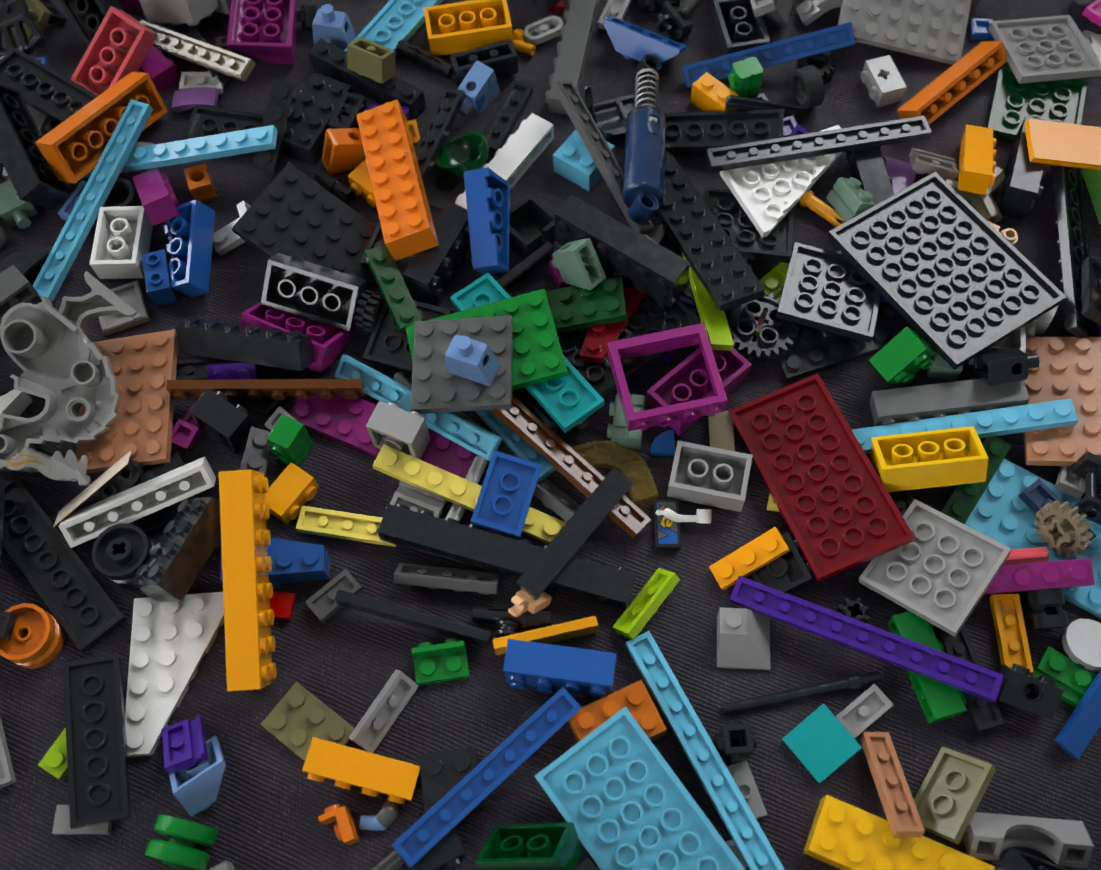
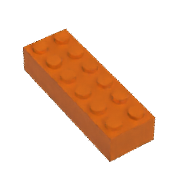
[35,72,168,184]

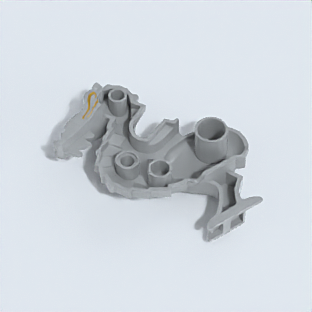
[0,271,142,486]

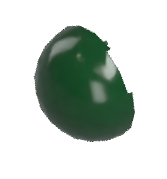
[436,132,489,179]

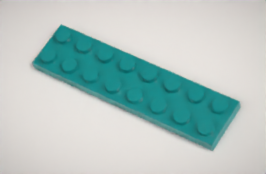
[450,273,605,433]

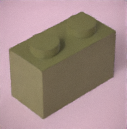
[347,37,395,83]

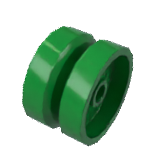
[144,814,219,870]

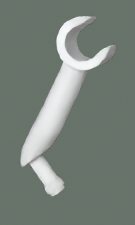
[656,508,712,524]

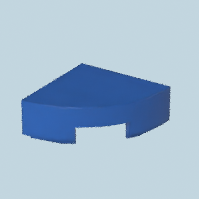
[650,430,675,456]

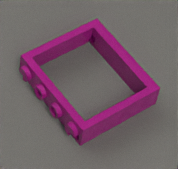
[607,323,728,431]

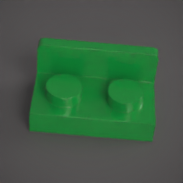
[411,638,470,686]

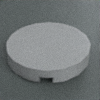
[1062,619,1101,671]

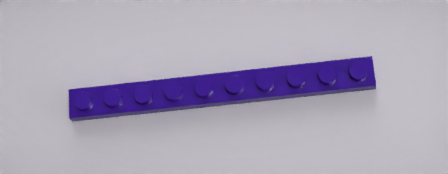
[730,576,1004,703]

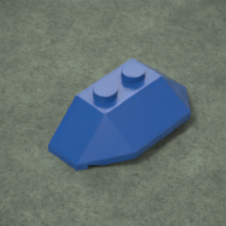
[603,16,687,63]

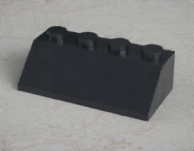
[59,0,122,47]

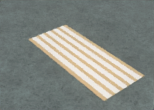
[53,449,132,527]

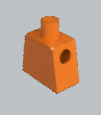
[321,128,365,175]

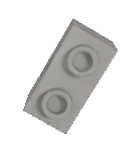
[861,55,907,107]

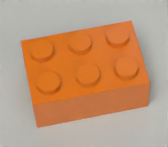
[568,679,667,742]

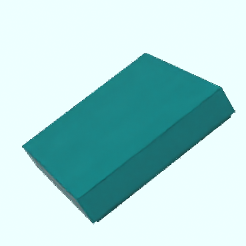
[782,703,862,784]

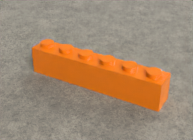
[897,41,1007,125]

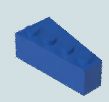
[464,167,510,275]
[164,200,215,298]
[220,538,330,585]

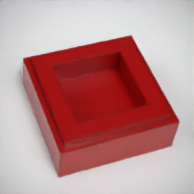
[269,591,297,621]

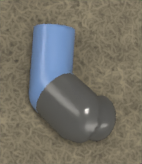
[360,801,399,831]

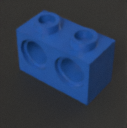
[142,249,178,307]

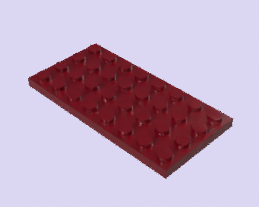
[728,373,915,582]

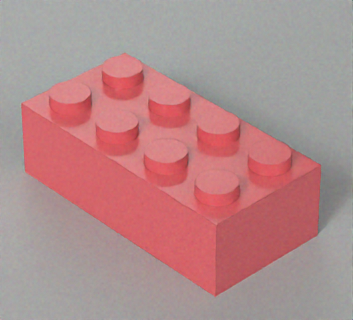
[70,6,158,96]

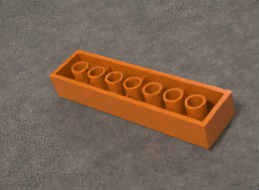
[356,99,439,261]

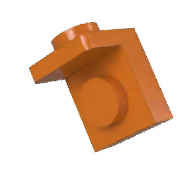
[318,804,360,846]

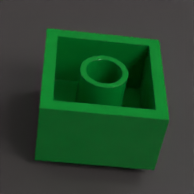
[869,327,938,386]

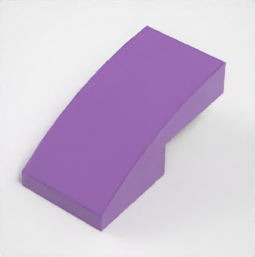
[172,87,219,113]

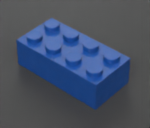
[503,639,617,700]

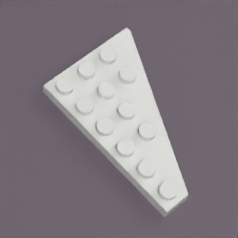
[720,125,842,238]
[125,592,224,757]

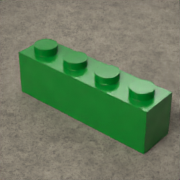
[887,611,967,724]

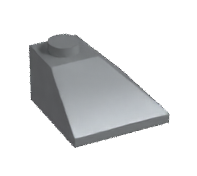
[717,607,771,670]

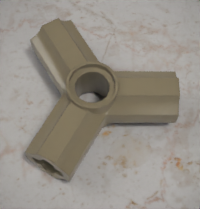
[945,166,1006,224]

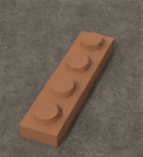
[860,732,925,838]

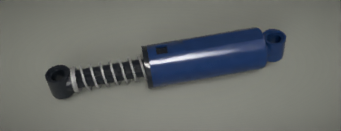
[623,54,666,225]

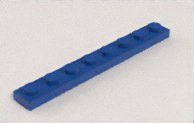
[682,22,855,88]
[392,687,581,868]

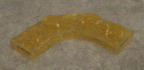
[571,440,659,505]

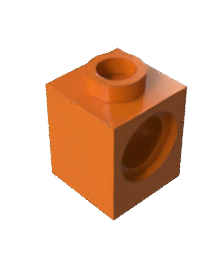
[184,163,217,202]

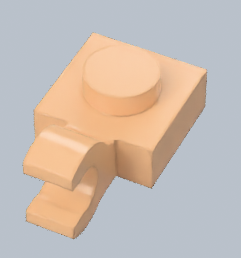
[508,589,552,617]

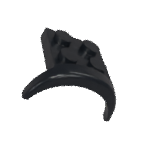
[585,86,638,142]

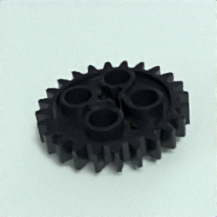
[724,292,799,362]

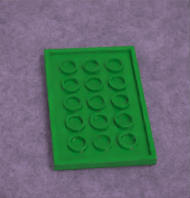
[405,288,568,414]

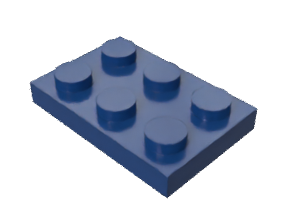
[471,450,542,538]

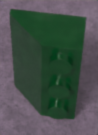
[475,822,582,870]

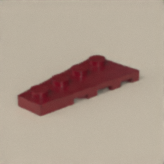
[580,287,648,364]

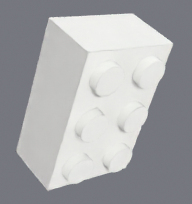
[90,206,153,279]

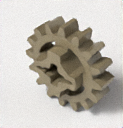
[1034,500,1094,557]

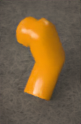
[513,29,536,56]

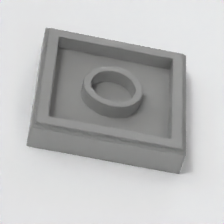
[99,281,150,336]

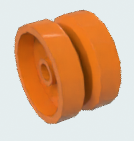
[0,603,65,669]

